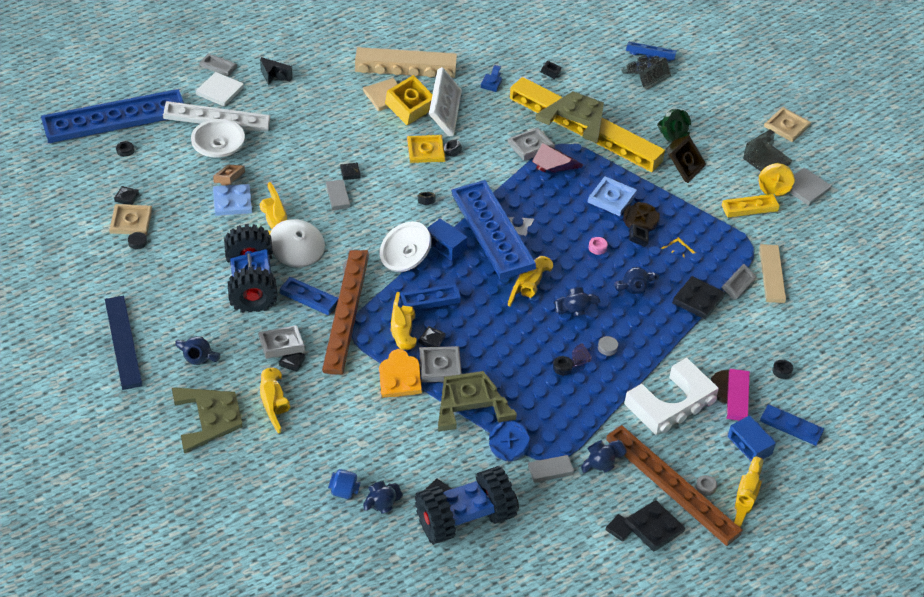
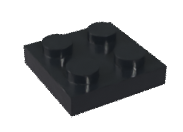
[672,276,725,320]
[625,500,685,552]

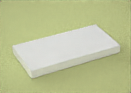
[429,67,462,136]

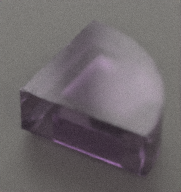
[572,343,592,367]

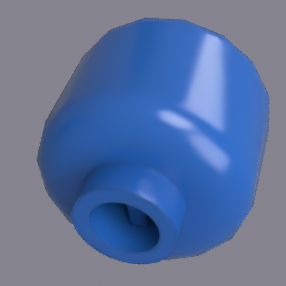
[328,469,361,500]

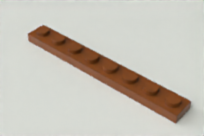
[322,250,369,374]
[606,425,743,546]

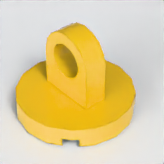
[758,163,795,196]

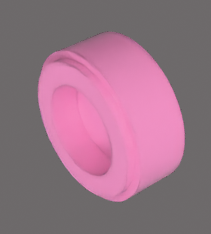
[589,237,608,255]

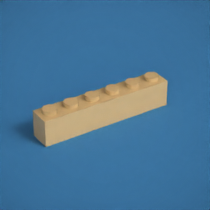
[355,47,457,78]

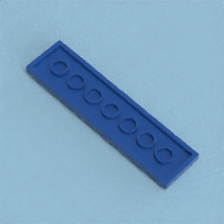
[41,89,184,143]
[451,180,536,280]

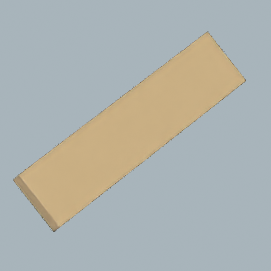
[759,244,786,303]

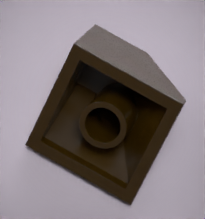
[666,135,706,183]

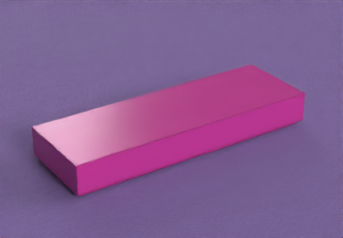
[726,369,750,421]

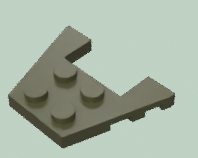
[535,91,604,143]
[438,371,517,432]
[172,387,243,453]

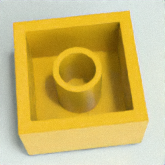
[385,75,433,125]

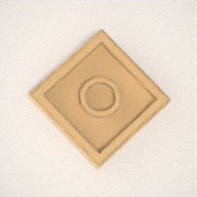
[363,78,398,111]
[764,107,811,142]
[109,204,152,235]

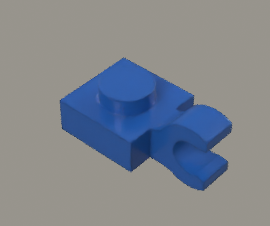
[480,65,502,92]

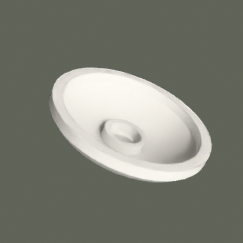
[191,119,245,158]
[270,219,325,268]
[380,222,431,272]

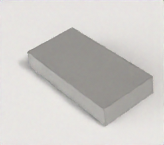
[199,53,237,76]
[326,179,350,210]
[721,264,757,300]
[528,455,574,483]

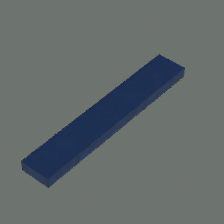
[105,295,142,390]

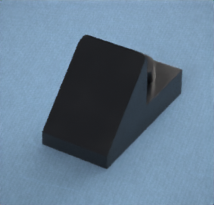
[260,57,293,85]

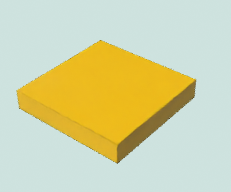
[407,135,445,163]

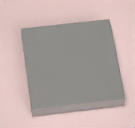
[507,127,555,161]
[789,168,832,206]
[258,325,305,359]
[419,346,462,382]

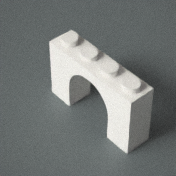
[624,358,719,435]

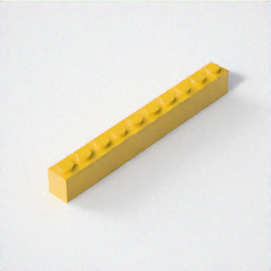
[510,77,665,172]

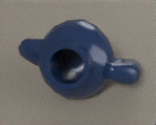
[614,267,659,294]
[554,287,601,316]
[175,336,221,365]
[581,440,627,473]
[363,480,403,514]

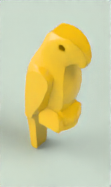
[260,182,287,235]
[508,256,553,307]
[390,292,417,350]
[260,367,290,433]
[734,456,763,528]

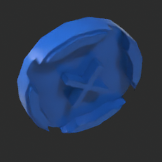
[489,421,530,462]

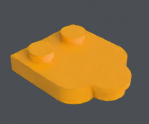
[379,349,422,398]

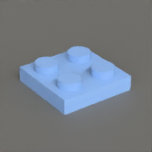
[588,177,637,216]
[213,184,252,216]

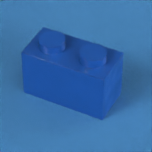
[427,219,468,261]
[728,415,776,461]

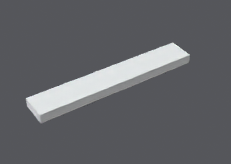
[163,101,270,132]

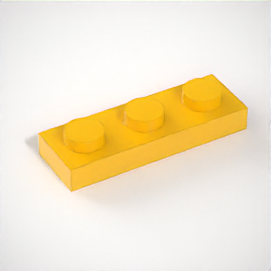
[722,194,779,218]

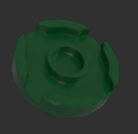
[657,109,691,143]

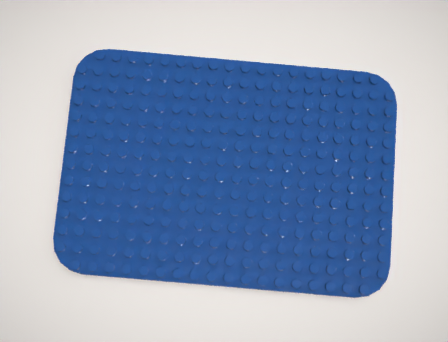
[352,143,754,460]

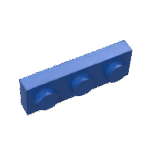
[626,41,677,62]
[280,277,339,316]
[400,284,461,311]
[760,404,825,446]

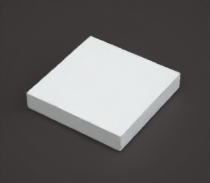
[196,72,244,107]

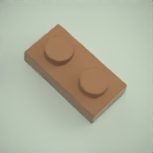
[213,164,245,186]

